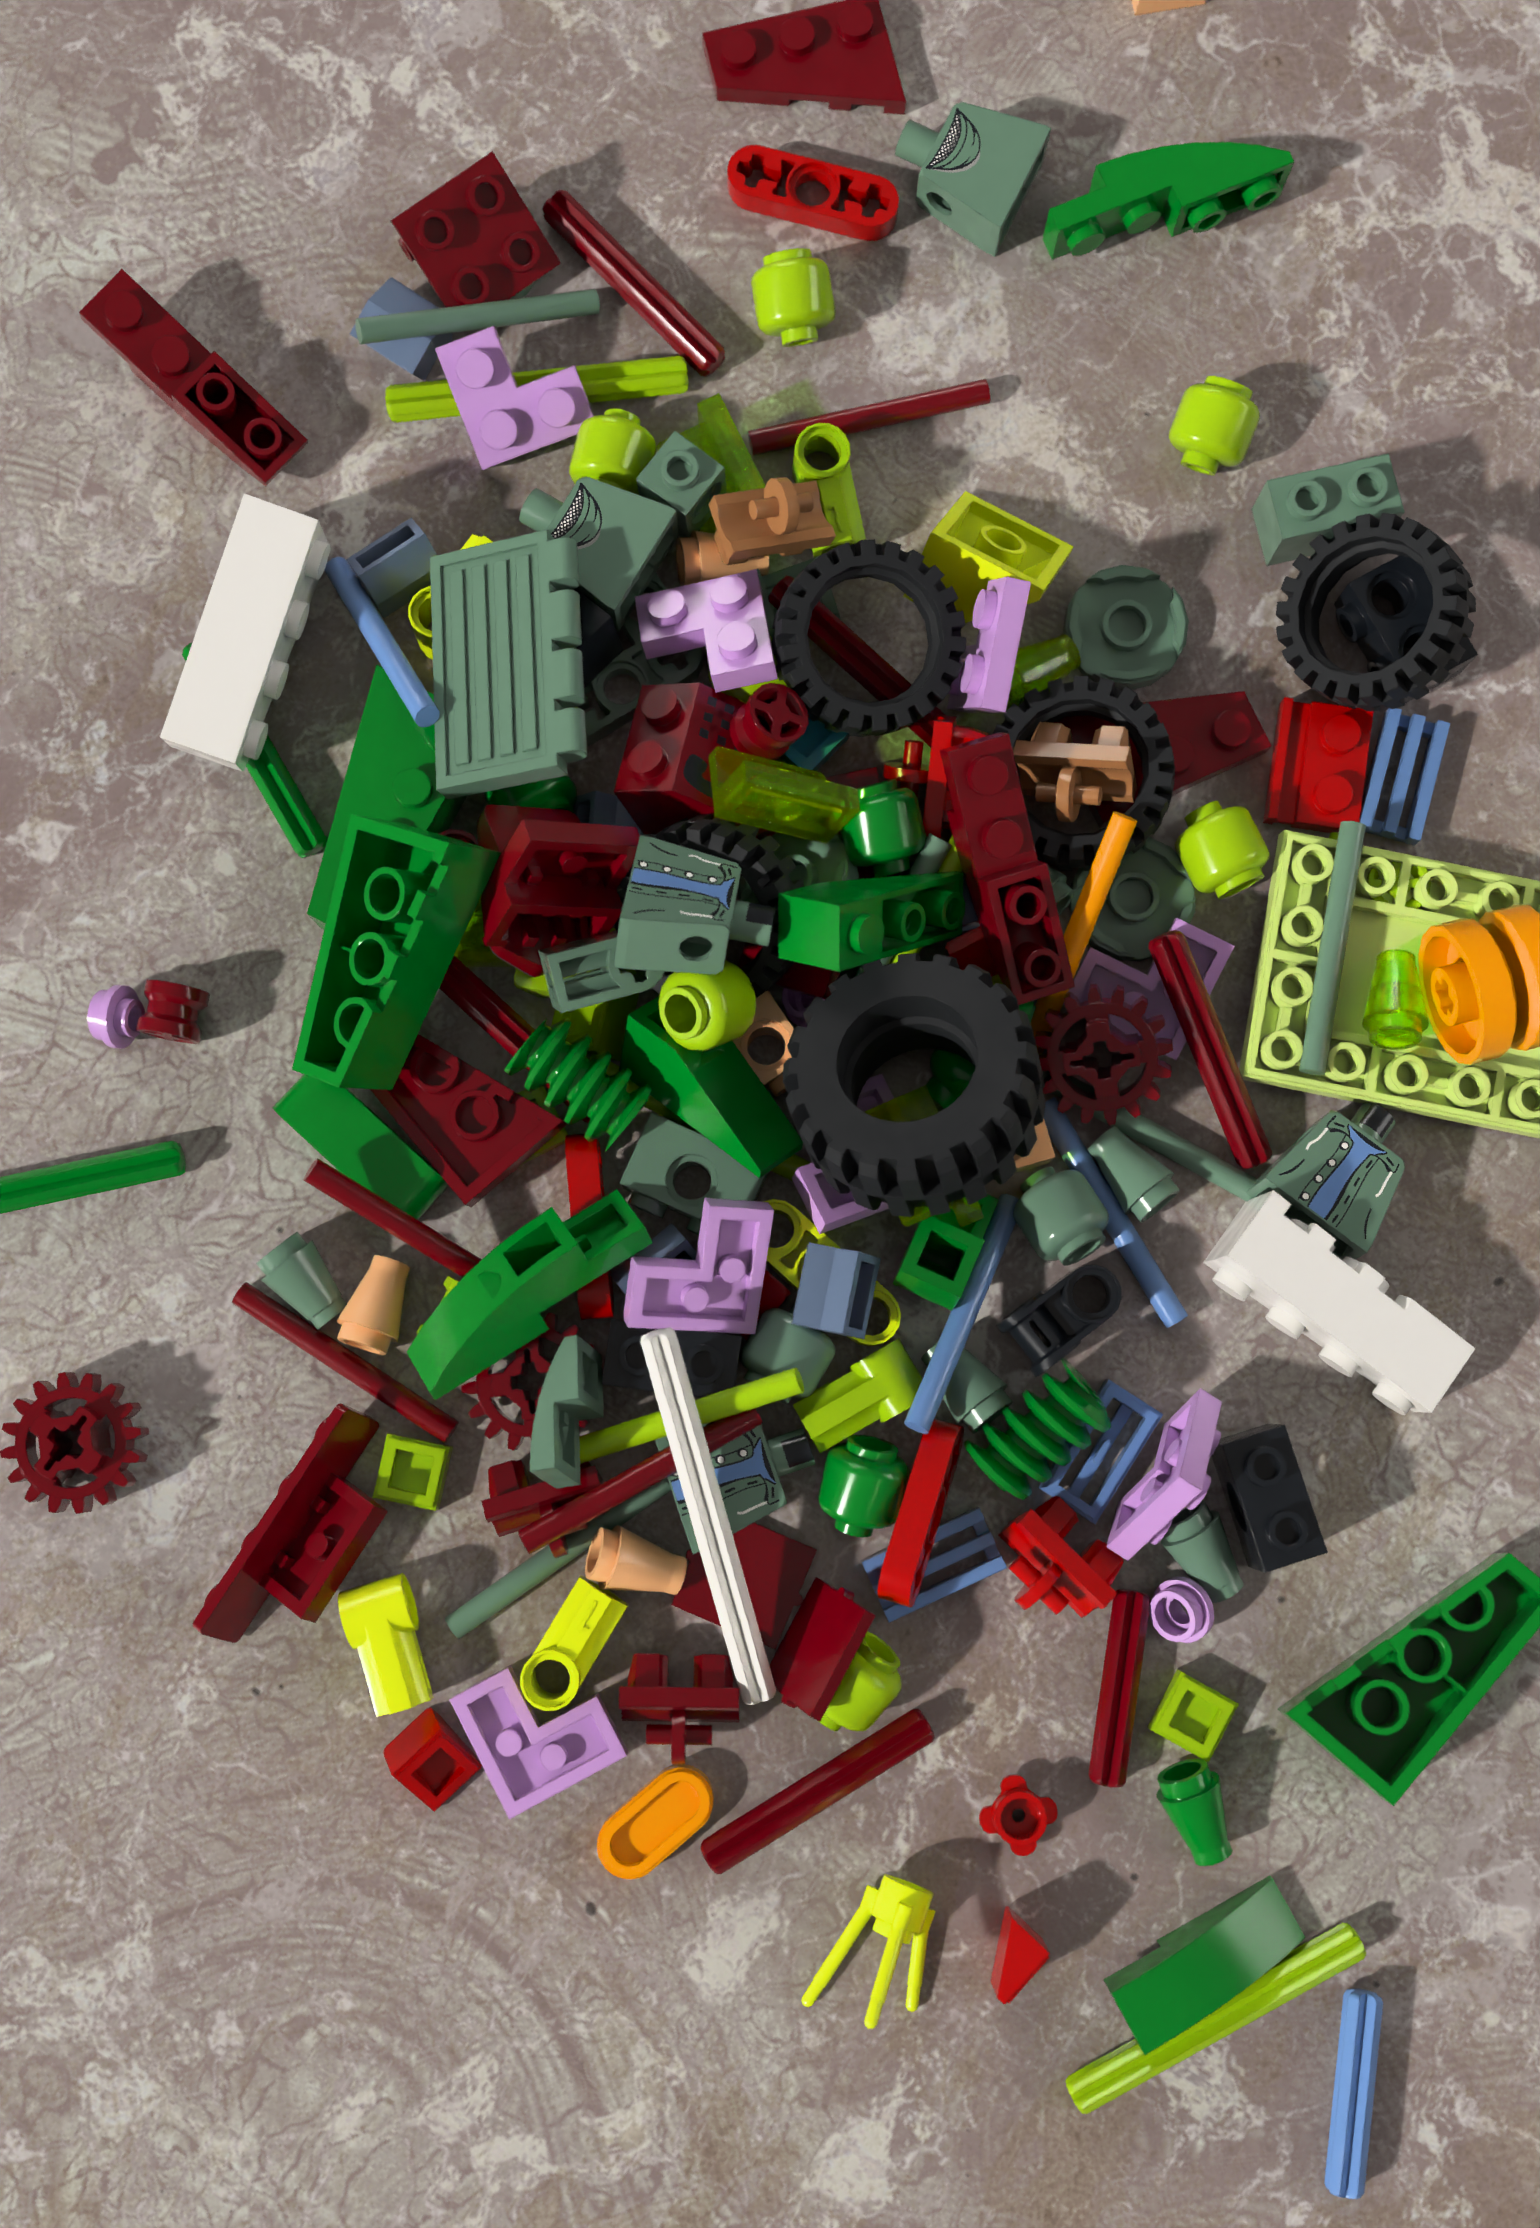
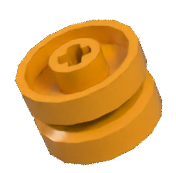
[1418,905,1540,1065]

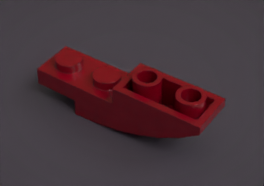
[79,269,308,486]
[940,732,1075,1005]

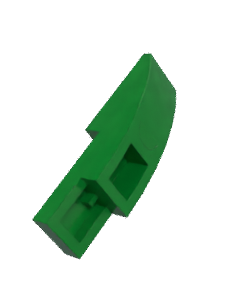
[1042,142,1294,260]
[407,1189,653,1400]

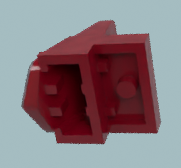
[477,804,640,978]

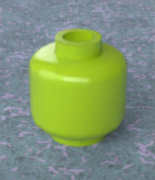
[751,248,836,347]
[1169,376,1260,476]
[569,409,656,495]
[1174,800,1270,900]
[658,960,757,1051]
[819,1631,902,1731]

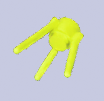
[801,1874,936,2029]

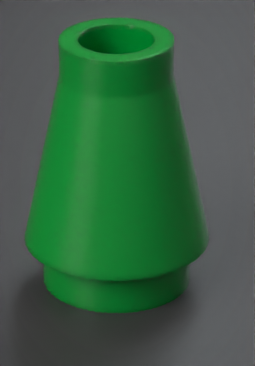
[1156,1758,1233,1866]

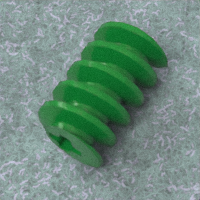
[504,1017,652,1152]
[964,1359,1111,1500]

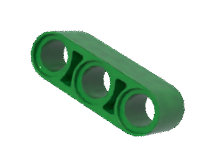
[272,1074,449,1220]

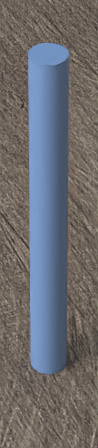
[325,557,440,727]
[1044,1097,1188,1328]
[904,1194,1019,1434]

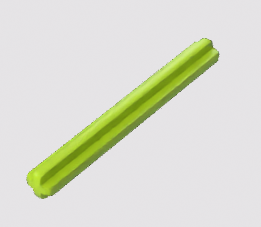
[385,356,688,423]
[1065,1923,1367,2114]

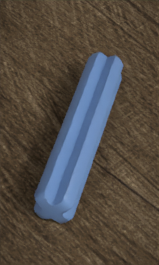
[1324,1988,1383,2199]

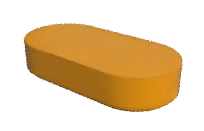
[597,1764,714,1879]

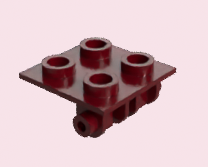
[390,151,561,307]

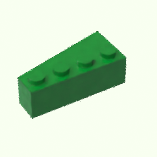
[307,664,467,930]
[292,814,501,1090]
[1278,1553,1540,1806]

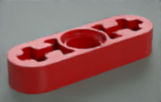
[727,145,899,241]
[565,1133,614,1320]
[877,1419,964,1608]

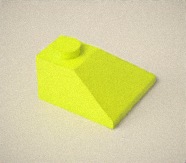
[903,491,1074,623]

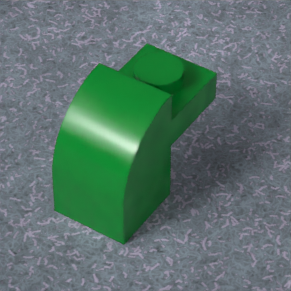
[892,1194,999,1311]

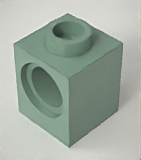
[636,431,727,538]

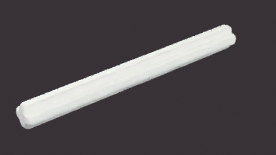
[640,1328,776,1705]

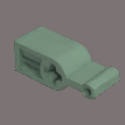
[538,930,664,1013]

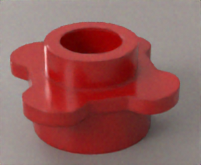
[979,1774,1058,1856]

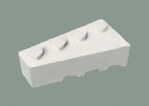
[160,493,331,772]
[1203,1190,1476,1415]

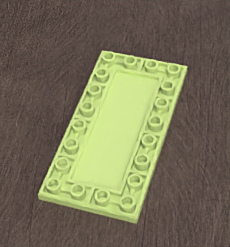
[1239,830,1540,1139]

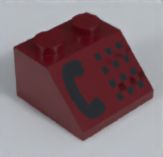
[614,683,776,834]

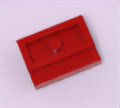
[1263,697,1374,833]

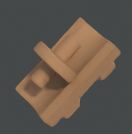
[708,477,836,565]
[1013,722,1137,823]

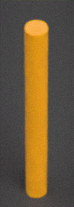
[1030,812,1137,1055]

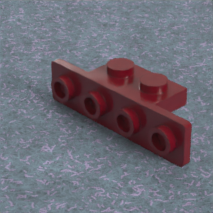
[192,1403,388,1643]

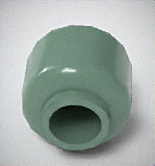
[1013,1167,1110,1266]
[739,1303,836,1404]

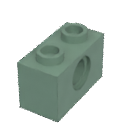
[1251,453,1405,566]
[620,1113,769,1235]

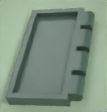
[430,529,587,800]

